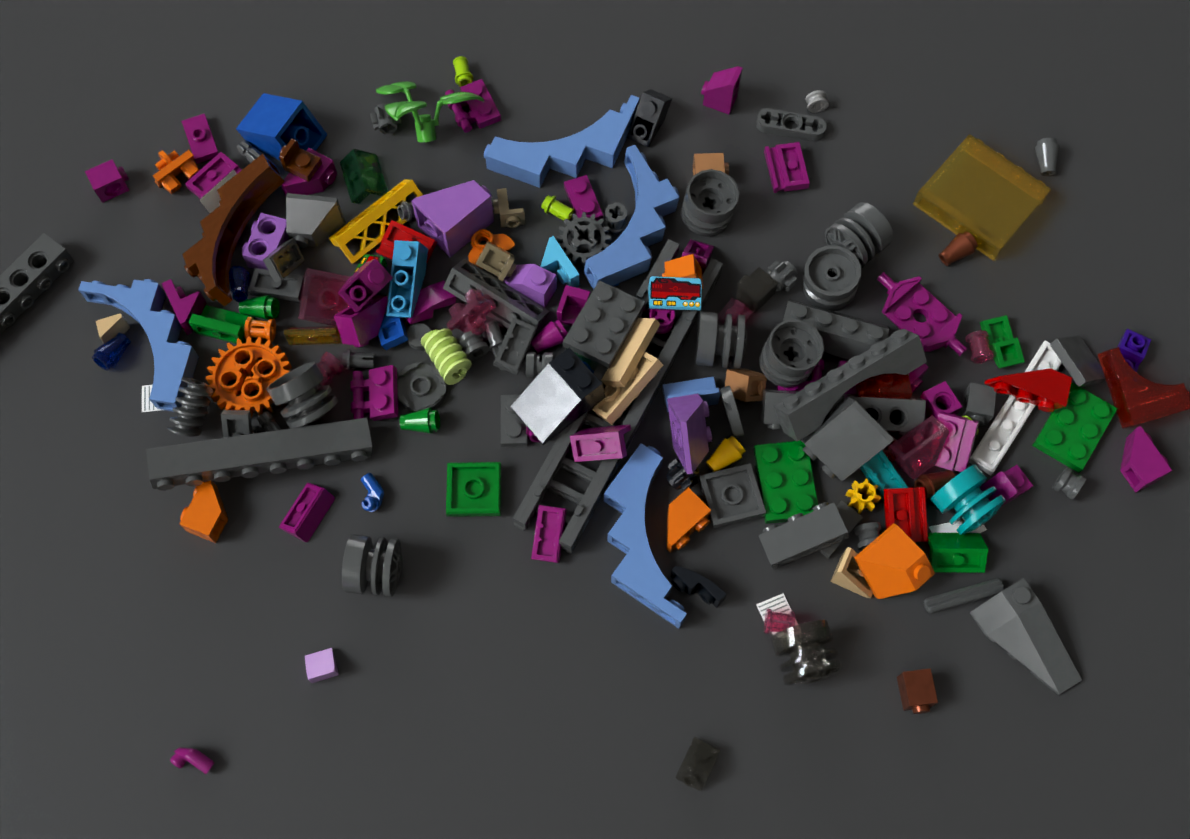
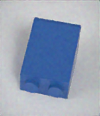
[236,93,328,161]

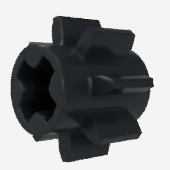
[666,458,699,491]

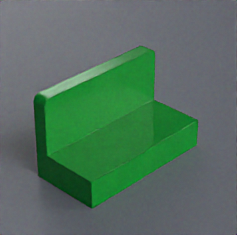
[189,305,251,344]
[927,533,988,573]

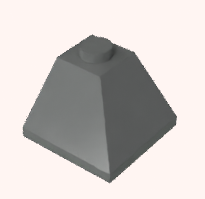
[286,193,346,248]

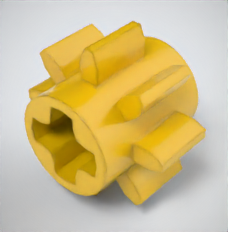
[845,479,881,514]

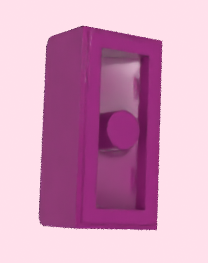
[279,482,335,542]

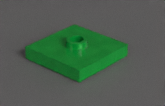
[446,462,501,517]

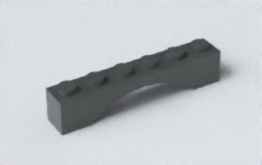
[774,329,927,441]

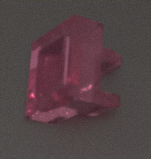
[718,298,753,326]

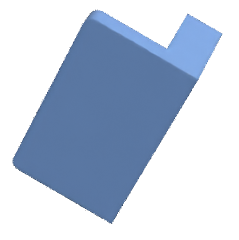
[662,376,720,412]

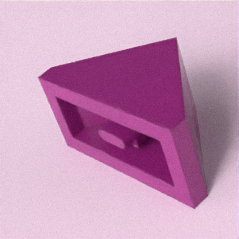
[682,239,714,275]

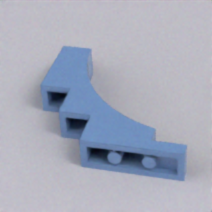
[484,95,640,188]
[604,443,687,629]

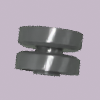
[803,245,861,310]

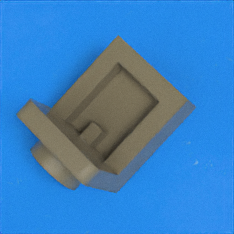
[493,188,526,228]
[476,241,517,282]

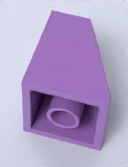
[412,180,494,257]

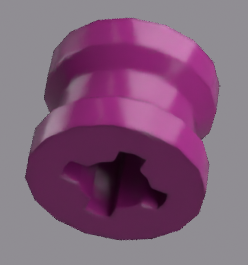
[649,309,675,334]

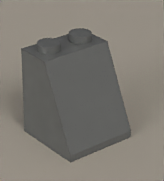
[801,395,894,481]

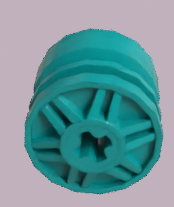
[931,464,1006,536]

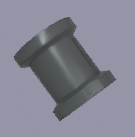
[605,202,628,234]

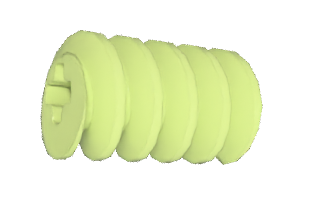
[421,328,472,385]

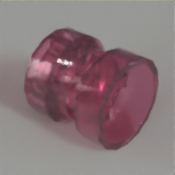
[317,352,345,386]

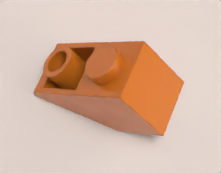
[179,480,228,543]
[666,487,711,553]

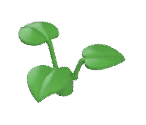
[376,81,484,142]

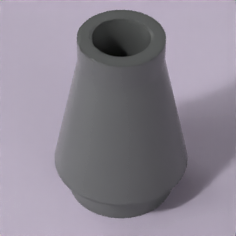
[1034,138,1060,176]

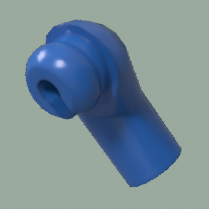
[361,473,384,512]

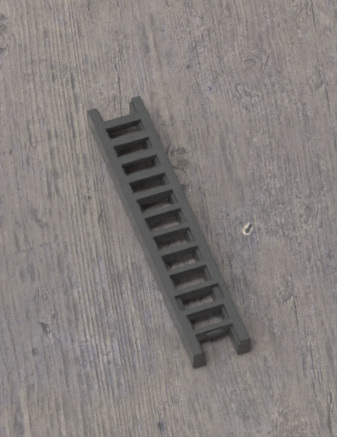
[513,239,723,554]

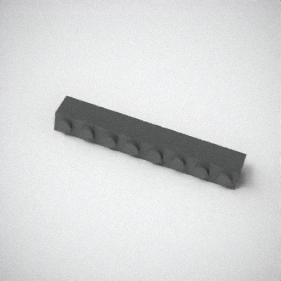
[146,418,372,491]

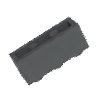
[758,502,849,570]

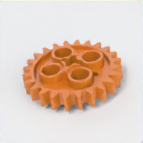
[205,336,292,418]

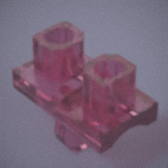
[446,289,496,335]

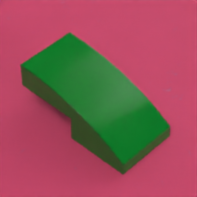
[980,315,1025,369]

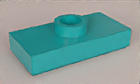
[860,450,909,501]

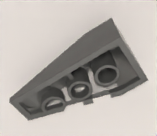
[970,578,1082,695]

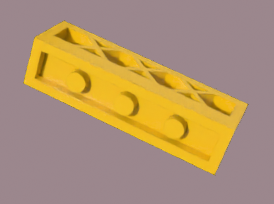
[329,179,423,263]

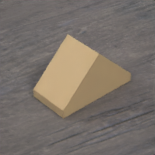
[830,547,873,598]

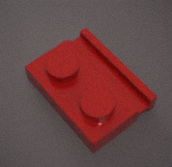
[376,220,437,262]
[883,487,928,542]

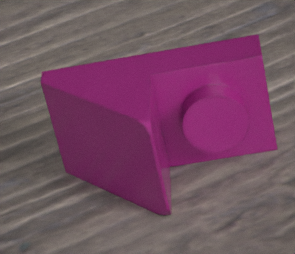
[161,279,206,335]
[980,465,1033,508]

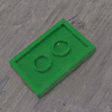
[1032,382,1118,473]
[753,441,818,524]

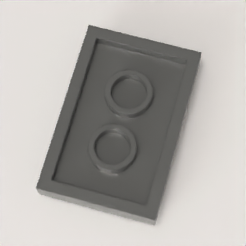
[563,280,645,368]

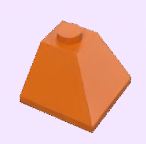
[854,523,935,599]

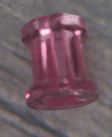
[965,330,994,364]
[764,608,795,637]

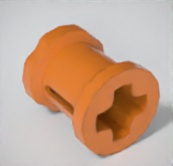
[244,317,276,342]

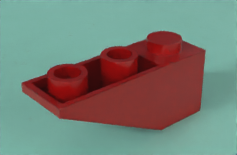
[984,368,1072,412]

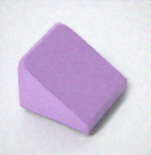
[305,648,339,683]

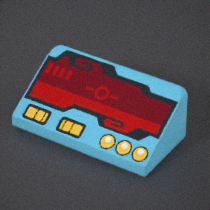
[648,276,702,311]

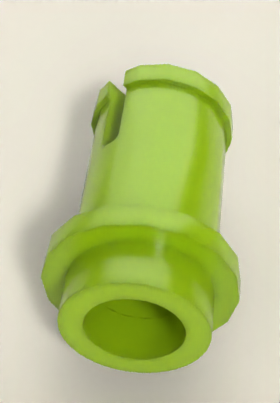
[453,56,474,87]
[541,195,574,221]

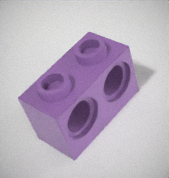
[242,213,289,270]

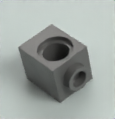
[961,383,996,427]

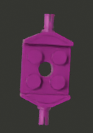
[877,272,968,356]

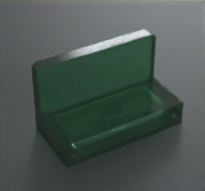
[340,149,388,204]

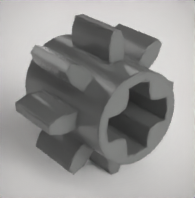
[370,103,401,134]
[766,260,798,292]

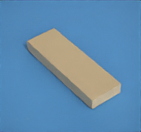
[601,318,660,387]

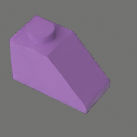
[503,264,557,308]

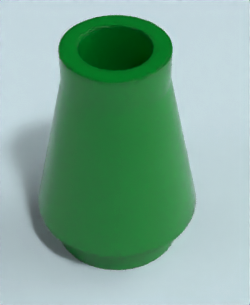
[239,295,280,320]
[400,408,440,434]

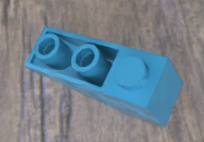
[386,240,428,318]

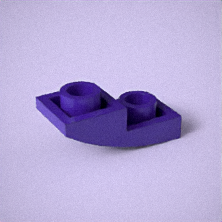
[1106,329,1151,388]

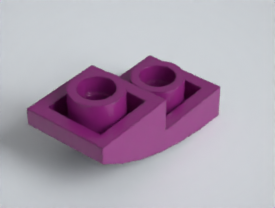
[406,281,457,324]

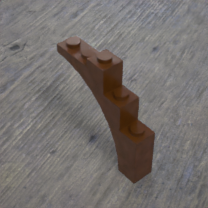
[182,154,285,307]

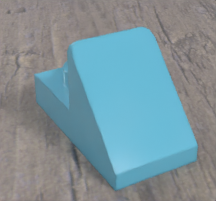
[540,236,579,288]

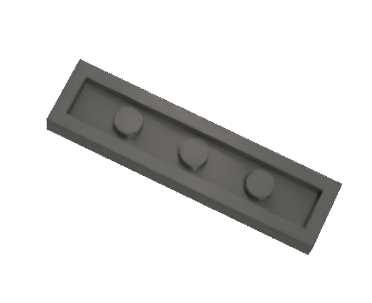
[443,259,549,328]

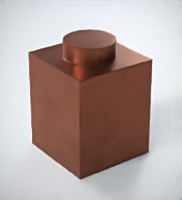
[897,668,938,714]

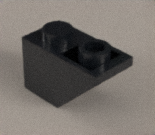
[626,89,673,147]

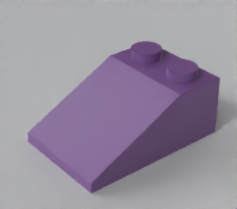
[667,393,712,474]

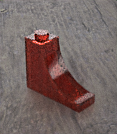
[1097,347,1190,428]

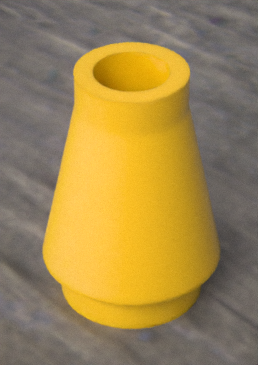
[706,436,746,472]

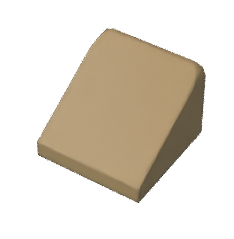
[96,313,130,347]

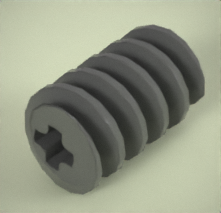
[167,377,214,437]

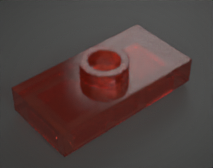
[856,373,912,399]

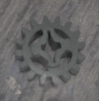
[557,212,611,267]

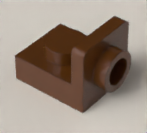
[279,139,322,182]

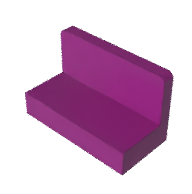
[570,424,631,462]

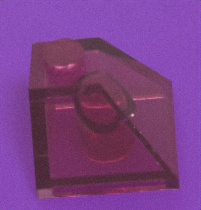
[298,268,350,326]

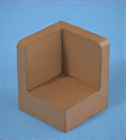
[725,368,767,402]

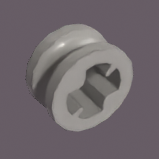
[805,90,829,113]

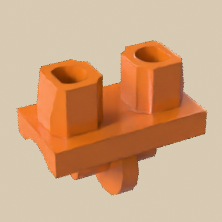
[153,150,199,194]

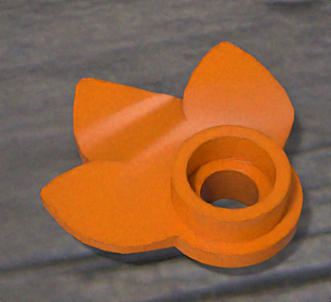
[468,229,515,270]

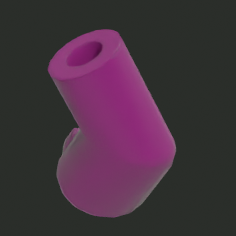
[170,747,215,774]

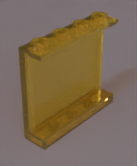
[913,134,1051,261]

